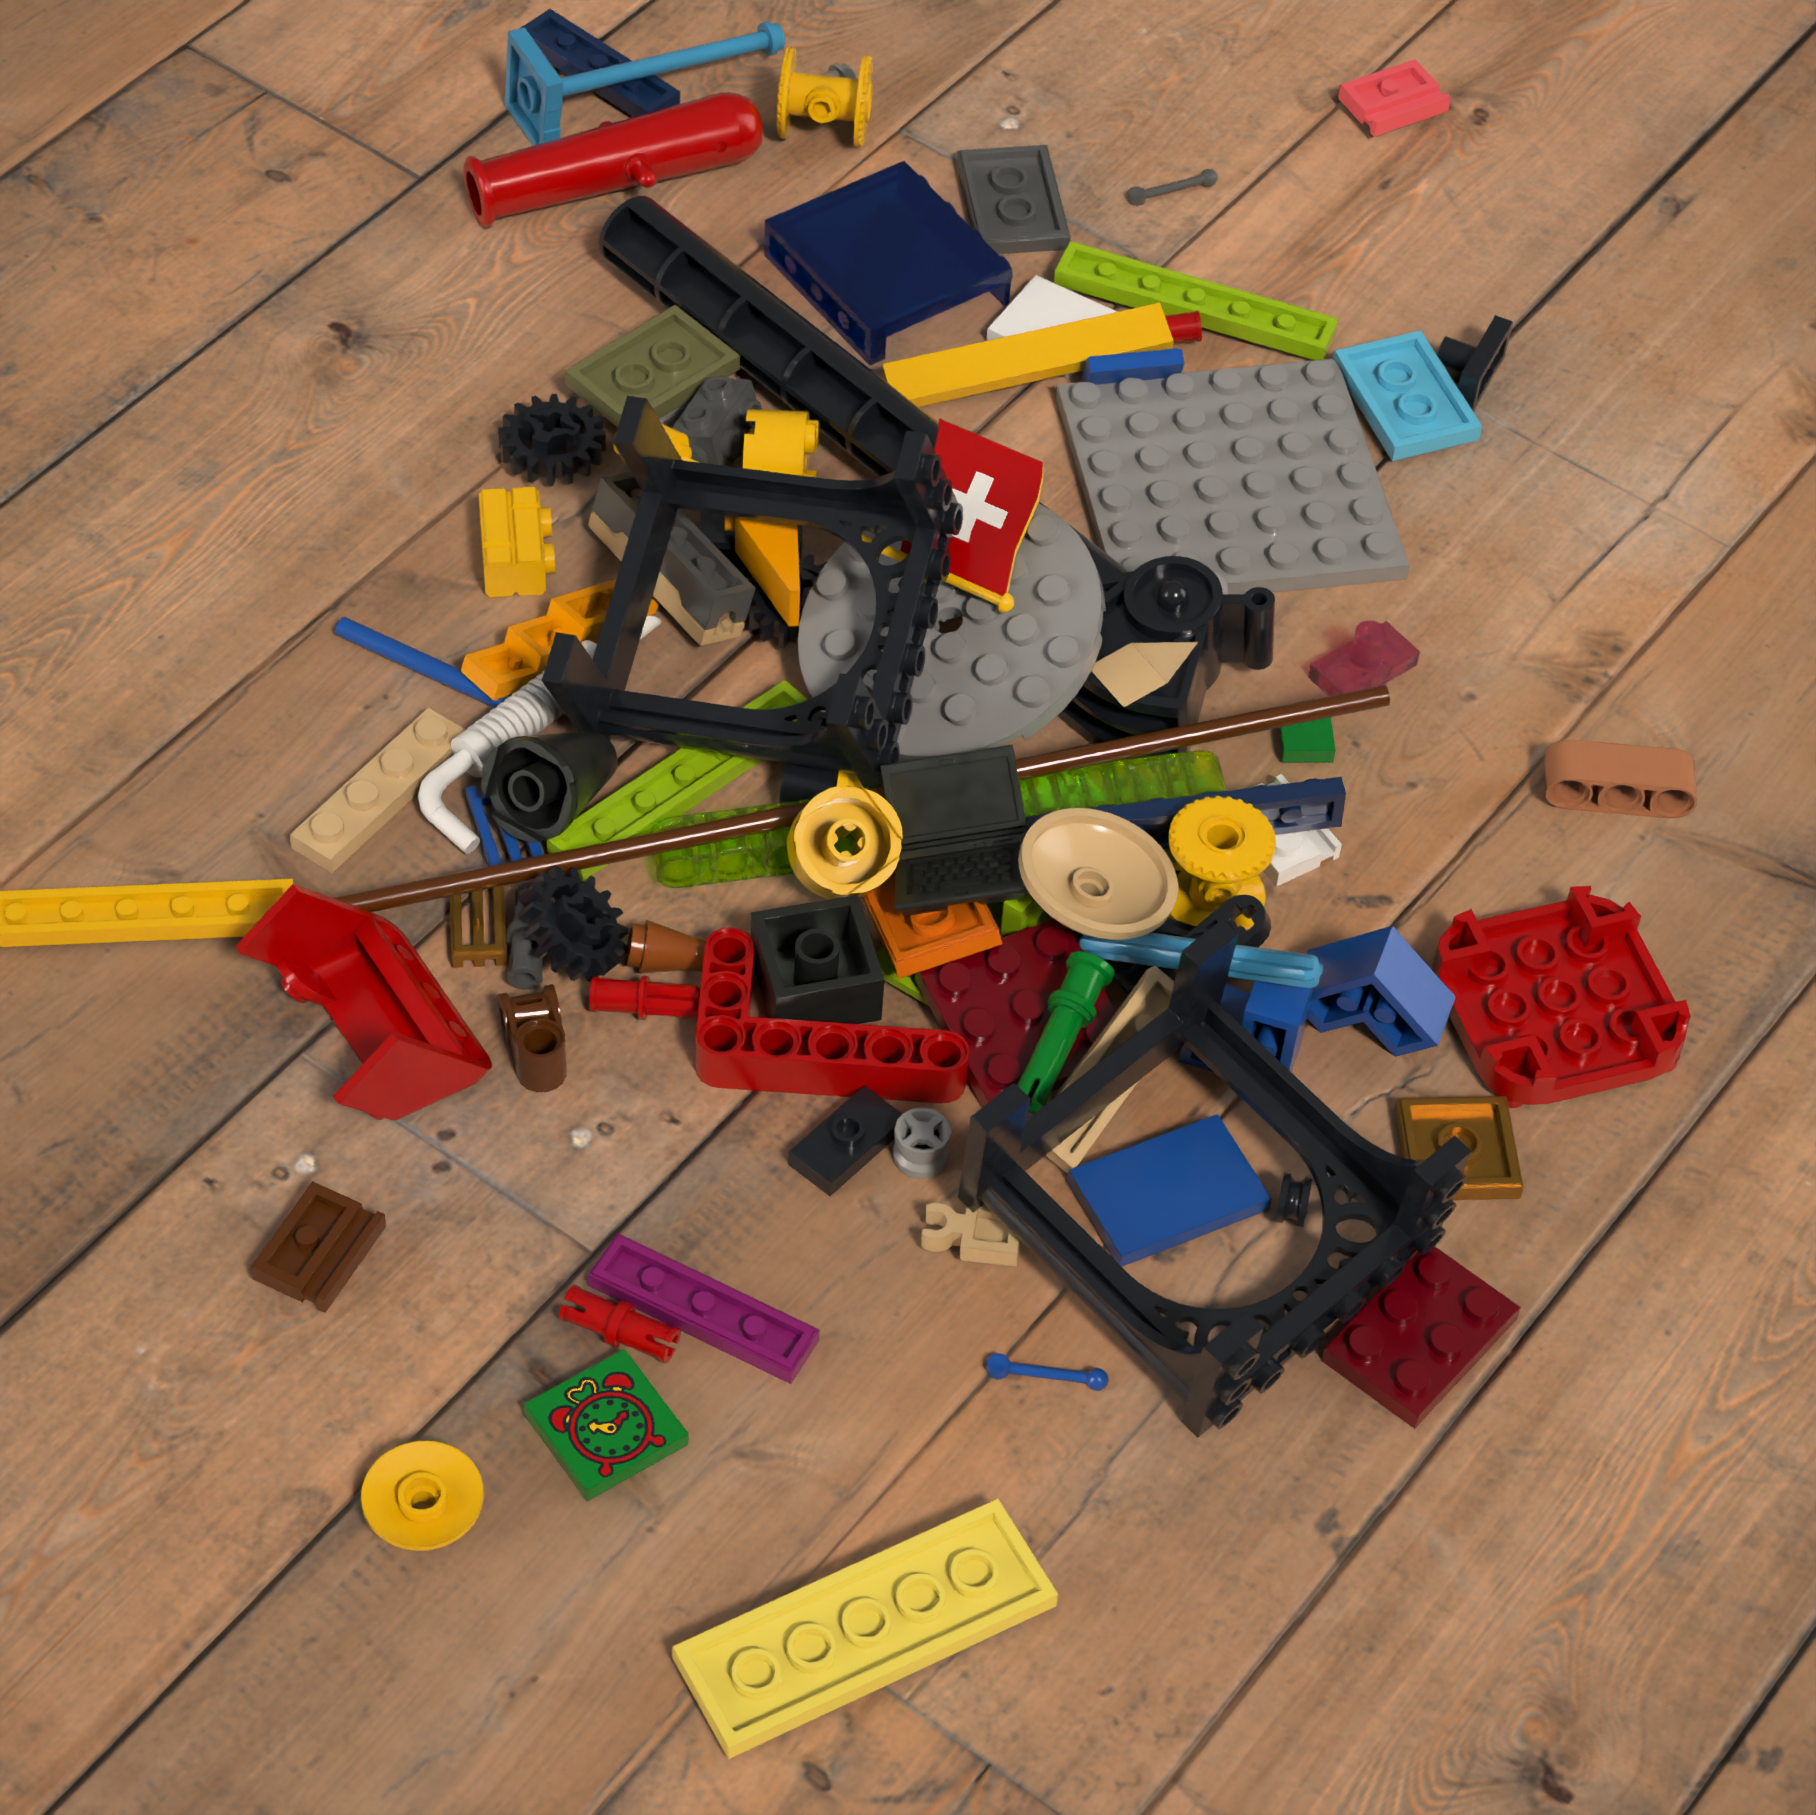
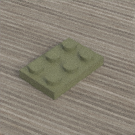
[565,305,740,427]

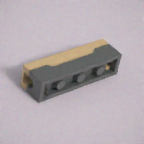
[588,471,756,646]

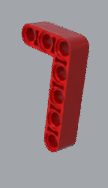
[695,927,970,1104]

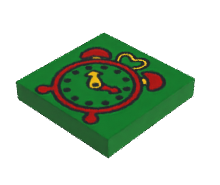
[524,1349,689,1502]

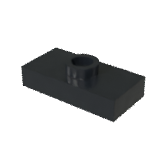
[788,1085,902,1197]

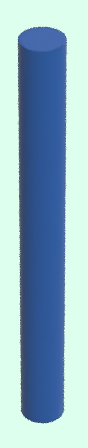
[335,617,512,708]

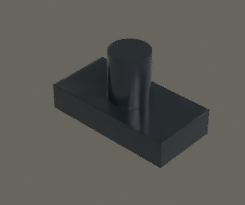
[1437,315,1513,411]

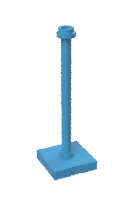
[504,21,785,146]

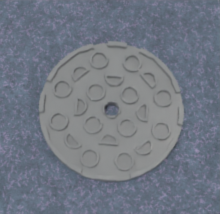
[798,503,1106,762]

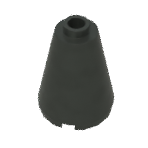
[481,731,618,843]

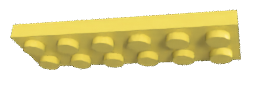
[672,1499,1058,1759]

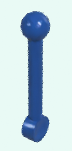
[987,1353,1109,1391]

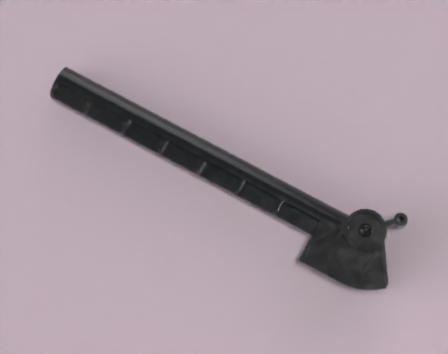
[599,196,1275,770]

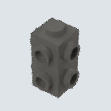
[672,376,762,467]

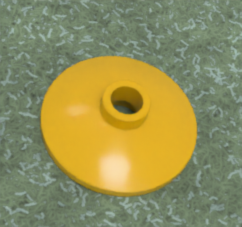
[361,1441,484,1551]

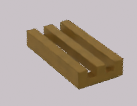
[449,870,507,968]

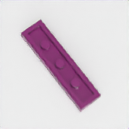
[588,1233,820,1384]

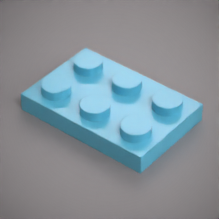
[1333,331,1483,461]

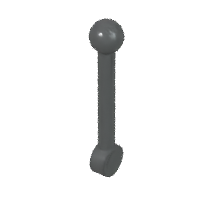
[1127,169,1218,206]

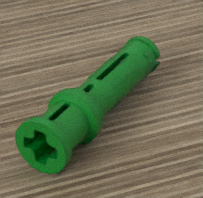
[1017,951,1115,1114]

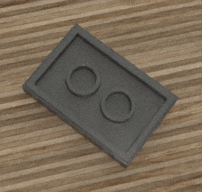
[956,145,1071,256]

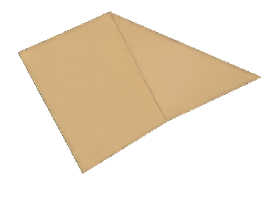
[1091,642,1198,707]

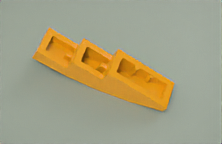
[461,579,658,701]

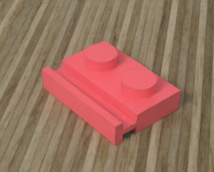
[1338,59,1451,137]

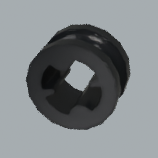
[1275,1172,1312,1227]

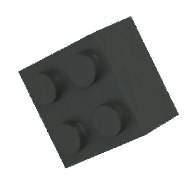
[750,895,884,1024]

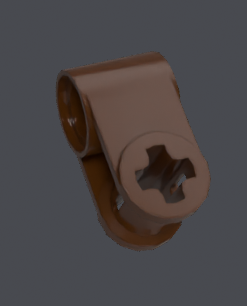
[498,984,567,1092]

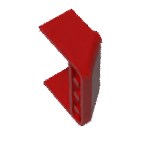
[235,884,492,1120]

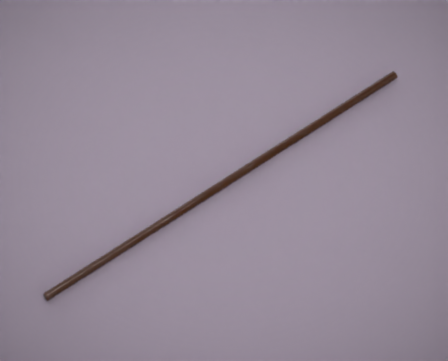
[334,685,1390,912]

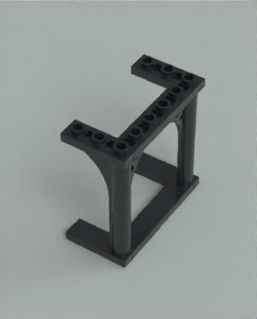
[542,396,963,789]
[958,919,1472,1438]

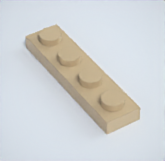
[290,707,465,873]
[1046,966,1174,1173]

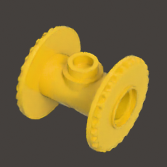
[777,47,873,147]
[1168,796,1276,930]

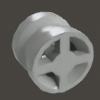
[892,1107,951,1179]

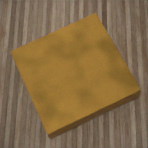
[1394,1096,1524,1200]

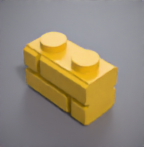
[479,487,555,598]

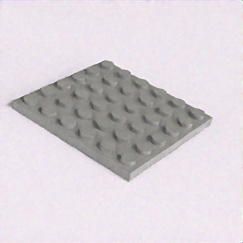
[1056,359,1410,594]

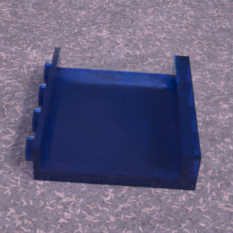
[764,161,1013,366]

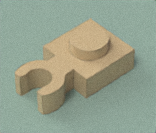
[921,1203,1021,1267]

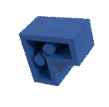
[1306,926,1455,1057]
[1179,981,1313,1073]

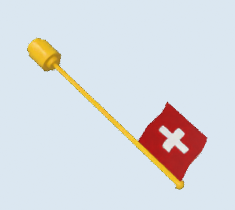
[613,418,1044,613]

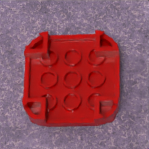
[1432,886,1691,1108]

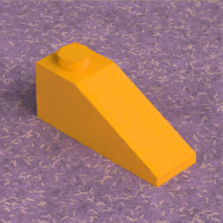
[724,515,800,626]

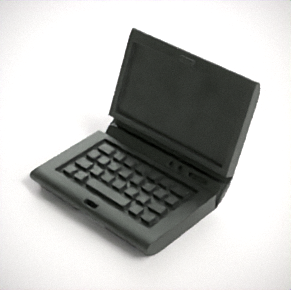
[880,745,1029,916]

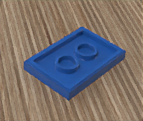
[1067,1114,1272,1267]

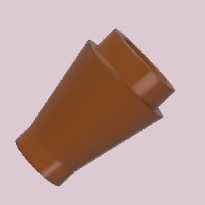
[625,919,707,973]

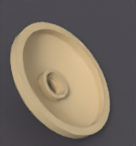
[1018,808,1178,940]

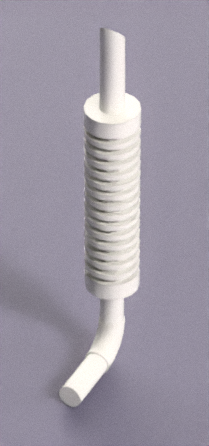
[418,615,662,854]

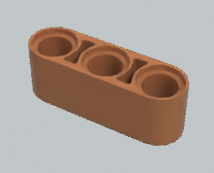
[1545,739,1697,818]

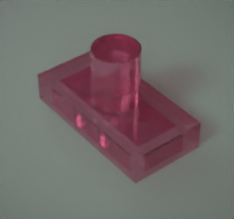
[1308,621,1420,696]

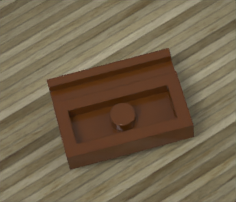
[251,1181,386,1313]

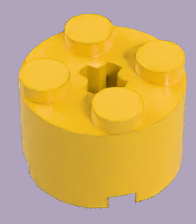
[743,409,819,478]
[786,786,903,900]

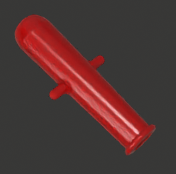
[463,92,763,228]

